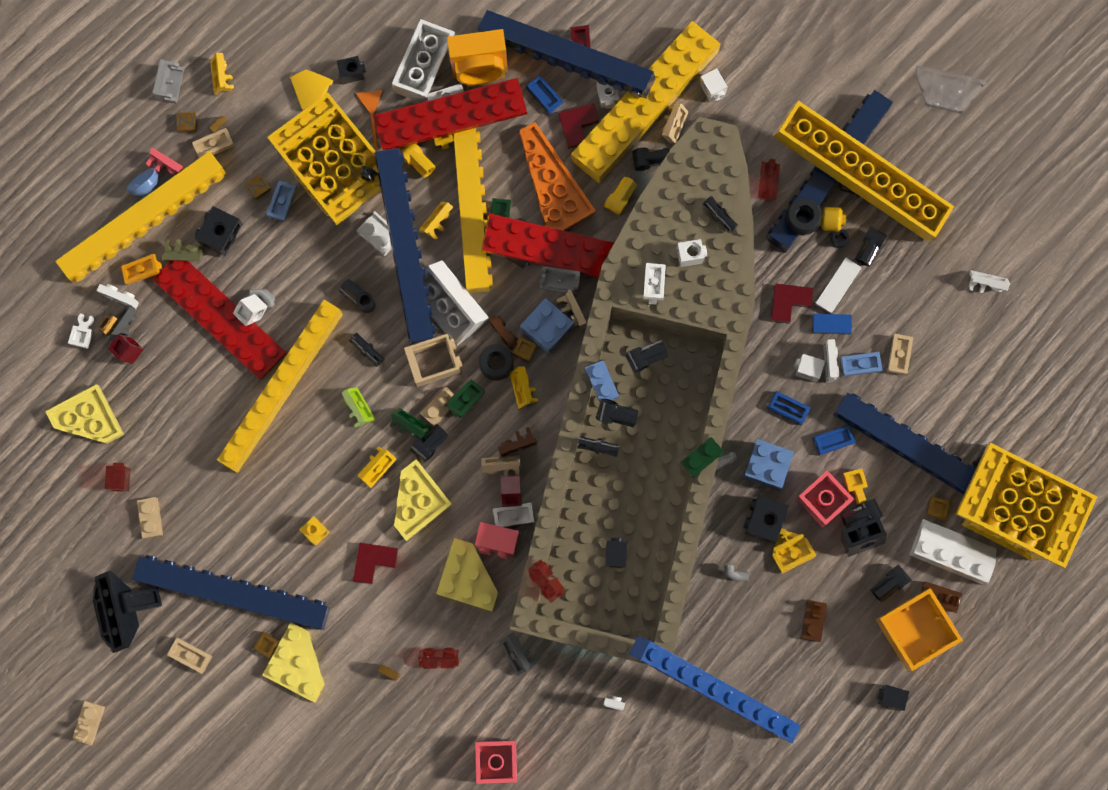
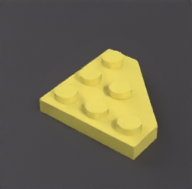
[45,384,124,444]
[394,459,452,541]
[436,538,498,612]
[263,622,325,703]

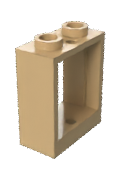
[404,333,462,387]

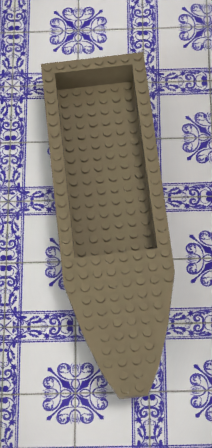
[509,117,755,664]

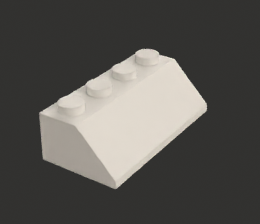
[392,19,455,99]
[423,261,489,346]
[909,519,997,585]

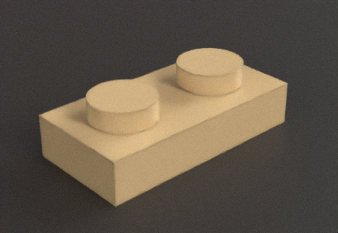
[192,128,235,158]
[887,334,913,375]
[137,497,163,539]
[167,638,212,674]

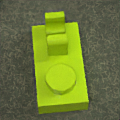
[342,387,376,427]

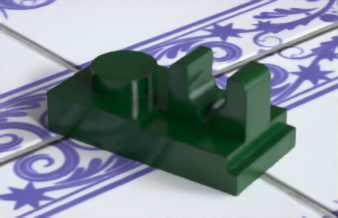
[446,379,485,418]
[390,408,431,439]

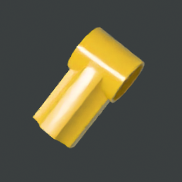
[400,144,436,178]
[604,177,638,216]

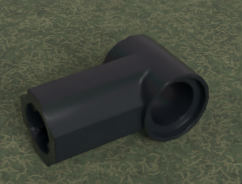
[632,147,670,171]
[854,226,887,267]
[339,279,376,313]
[625,340,668,373]
[595,398,638,428]
[410,424,449,463]
[841,498,883,527]
[870,565,912,603]

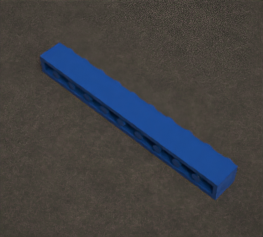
[629,636,801,744]

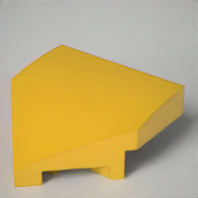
[290,69,333,110]
[772,528,816,574]

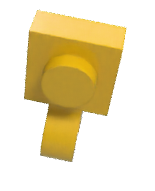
[843,468,868,505]

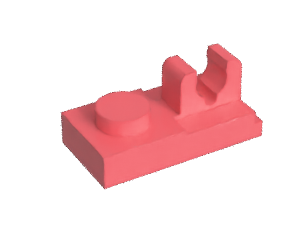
[146,148,184,176]

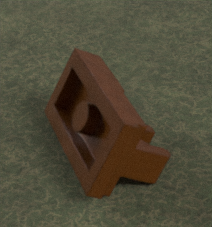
[498,427,537,457]
[921,581,962,613]
[800,599,827,642]

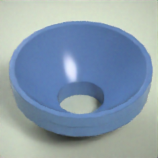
[127,168,158,197]

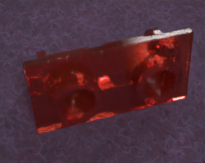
[758,159,780,200]
[528,559,565,603]
[418,647,459,669]

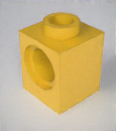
[299,516,330,546]

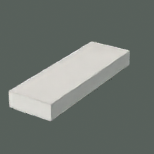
[815,258,862,314]

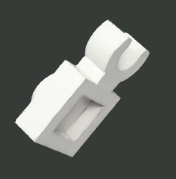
[68,313,94,349]

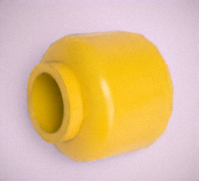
[818,207,846,232]

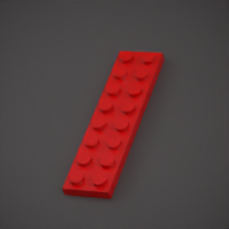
[373,78,527,151]
[481,213,614,278]
[152,260,287,380]

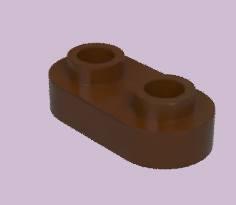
[488,315,518,349]

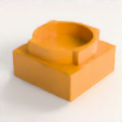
[447,29,508,87]
[876,588,963,672]

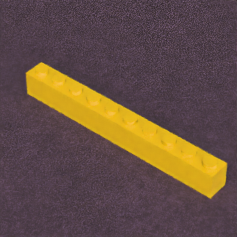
[454,128,493,294]
[55,151,226,283]
[217,300,343,473]

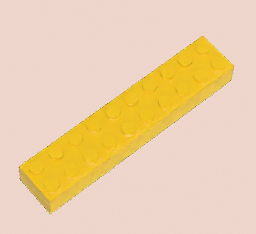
[571,21,721,184]
[773,100,954,241]

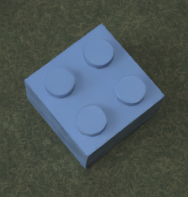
[520,298,574,355]
[743,439,794,491]

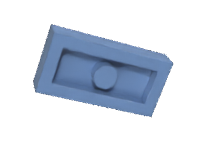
[266,181,297,222]
[840,352,883,377]
[585,360,619,403]

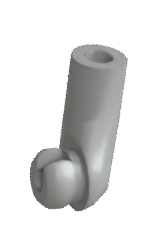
[250,289,275,308]
[723,564,749,581]

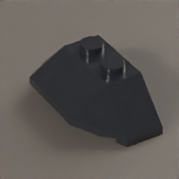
[93,571,139,653]

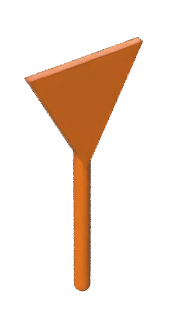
[356,90,383,149]

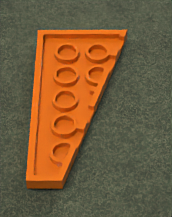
[519,122,596,231]

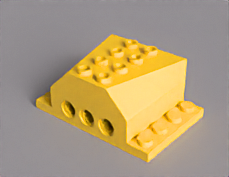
[267,93,381,225]
[956,443,1097,568]

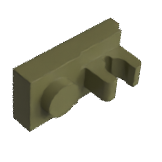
[162,239,204,261]

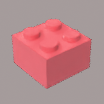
[796,470,854,528]
[475,522,520,560]
[475,740,518,784]

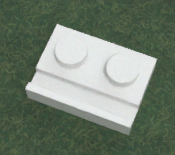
[356,211,392,256]
[823,339,839,383]

